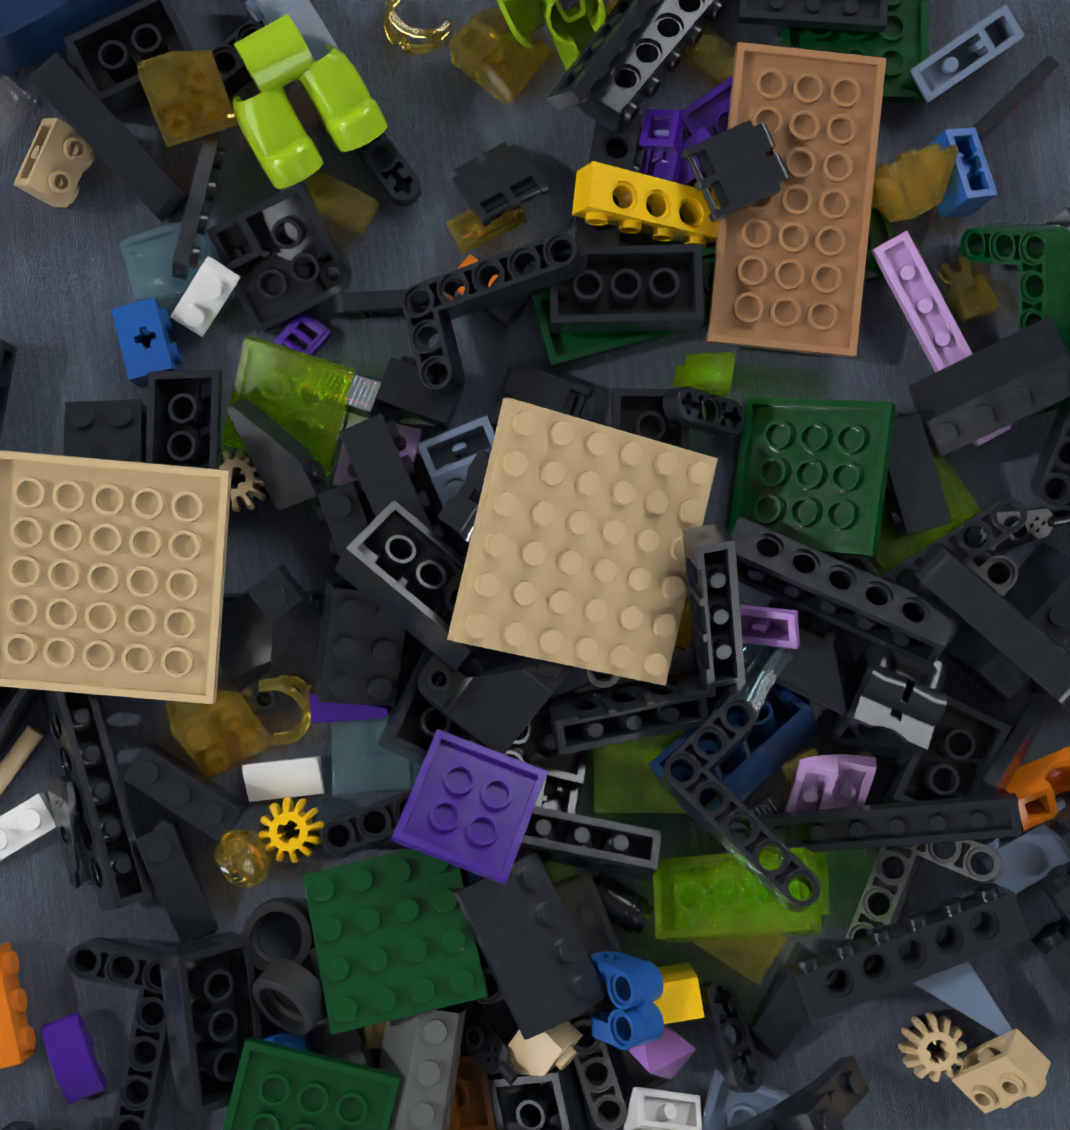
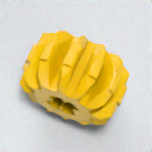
[258,797,324,863]

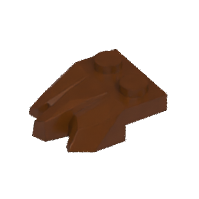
[449,1052,497,1130]

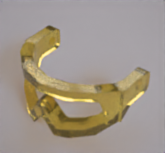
[384,0,452,55]
[258,674,312,746]

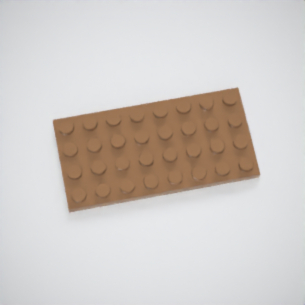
[706,42,886,358]

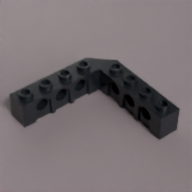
[547,523,746,755]

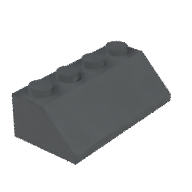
[379,1006,466,1130]

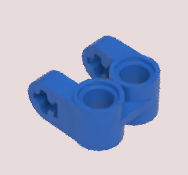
[590,951,664,1050]

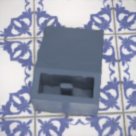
[417,415,495,553]

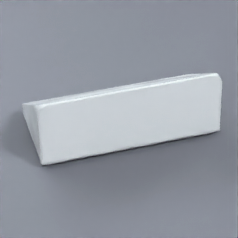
[242,756,325,802]
[623,1087,702,1130]

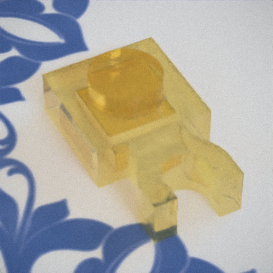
[938,256,1000,325]

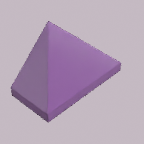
[740,605,800,649]
[628,1024,696,1080]

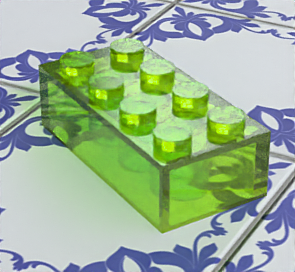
[653,847,822,943]

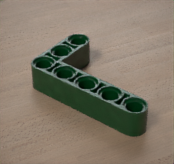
[960,223,1070,416]

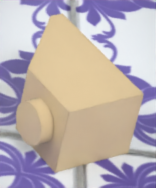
[497,1021,583,1076]

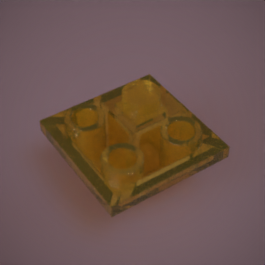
[449,6,553,106]
[137,50,238,148]
[872,142,958,222]
[166,689,276,779]

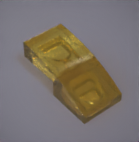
[304,170,380,235]

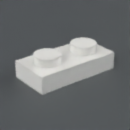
[170,256,241,337]
[0,792,56,862]

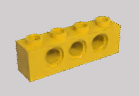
[572,161,719,249]

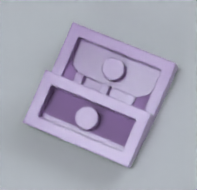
[785,754,877,812]

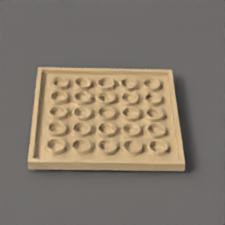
[447,398,718,686]
[0,450,232,704]

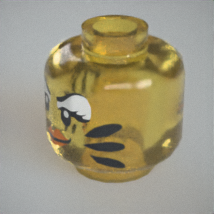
[215,829,272,887]

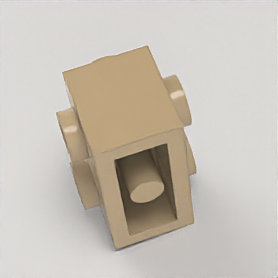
[13,118,94,208]
[951,1028,1051,1113]

